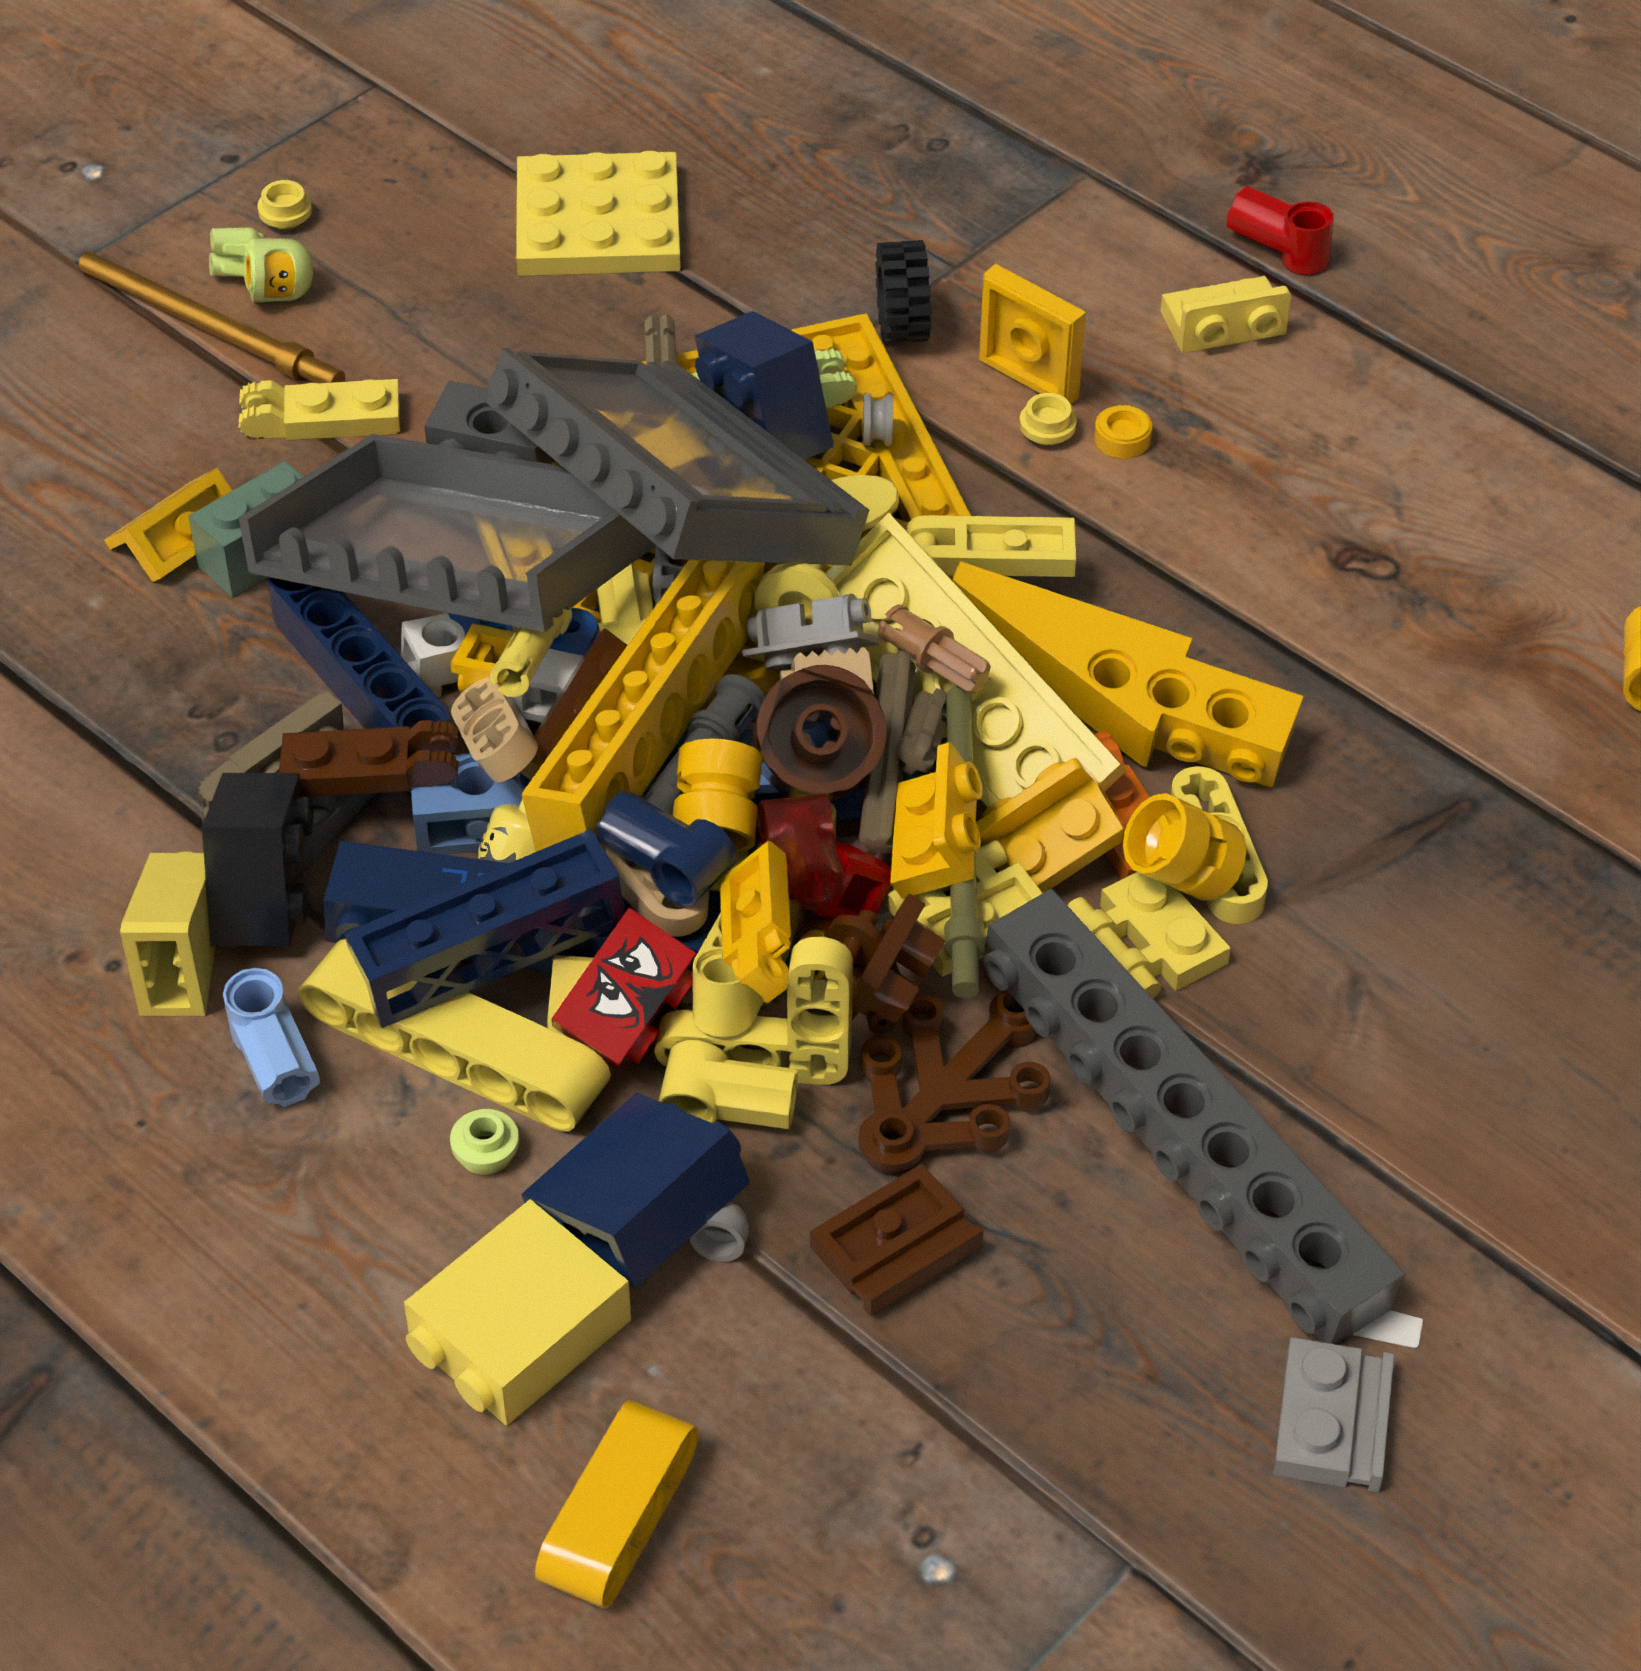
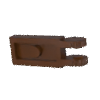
[279,720,460,796]

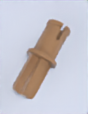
[878,604,991,693]

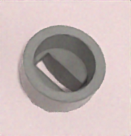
[690,1201,749,1262]

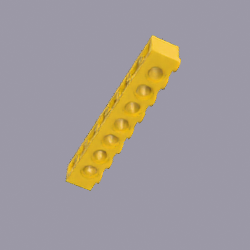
[521,493,791,852]

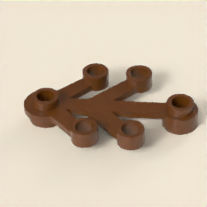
[859,990,1051,1175]

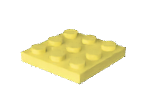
[516,151,680,276]

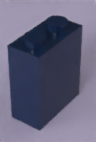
[521,1092,750,1288]

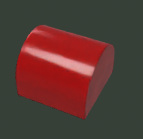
[806,842,891,919]

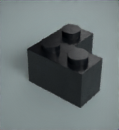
[202,773,313,946]

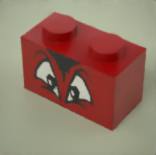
[551,908,696,1071]

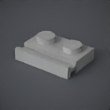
[1273,1337,1394,1493]

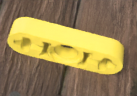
[1171,766,1268,924]

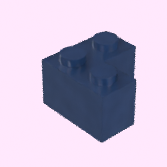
[694,311,834,460]

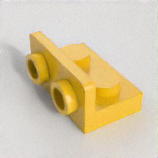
[890,742,983,899]
[977,758,1126,893]

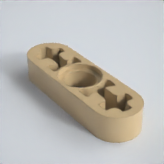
[451,676,538,783]

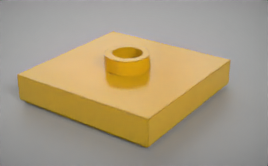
[979,264,1086,405]

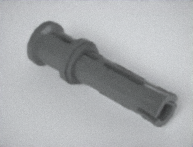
[643,674,765,816]

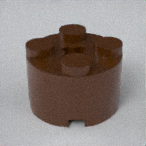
[753,665,887,803]

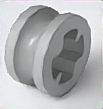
[863,394,893,446]

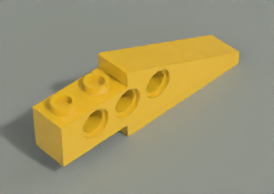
[952,561,1304,788]

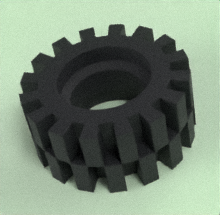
[875,240,932,344]

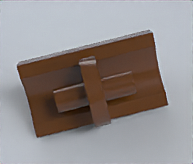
[826,893,945,1023]

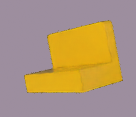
[104,468,233,582]

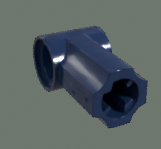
[597,791,737,907]

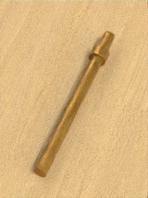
[79,251,345,383]

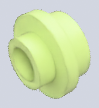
[450,1109,519,1175]

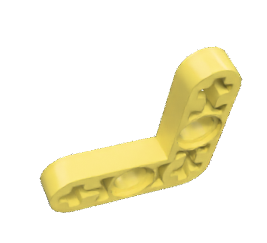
[654,937,853,1085]

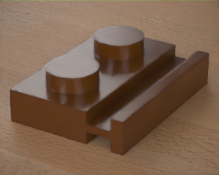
[810,1164,984,1316]

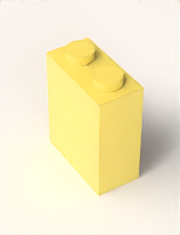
[404,1199,631,1426]

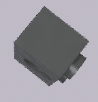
[424,380,555,465]

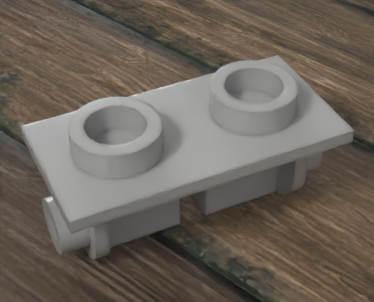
[742,594,881,671]

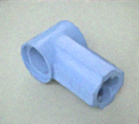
[223,968,320,1107]

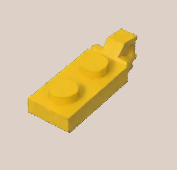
[720,841,791,1004]

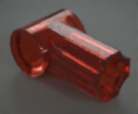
[758,793,844,910]

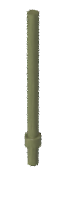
[944,687,985,999]

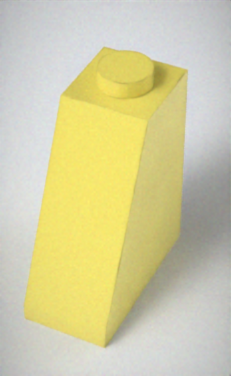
[120,852,216,1016]

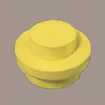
[257,180,312,229]
[1019,393,1077,445]

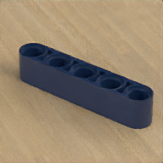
[267,577,454,755]

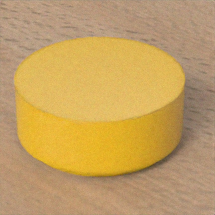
[1094,405,1152,459]

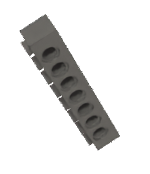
[983,888,1405,1345]

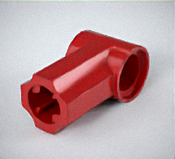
[1227,186,1334,275]

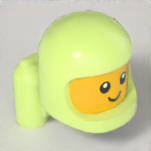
[209,227,313,303]

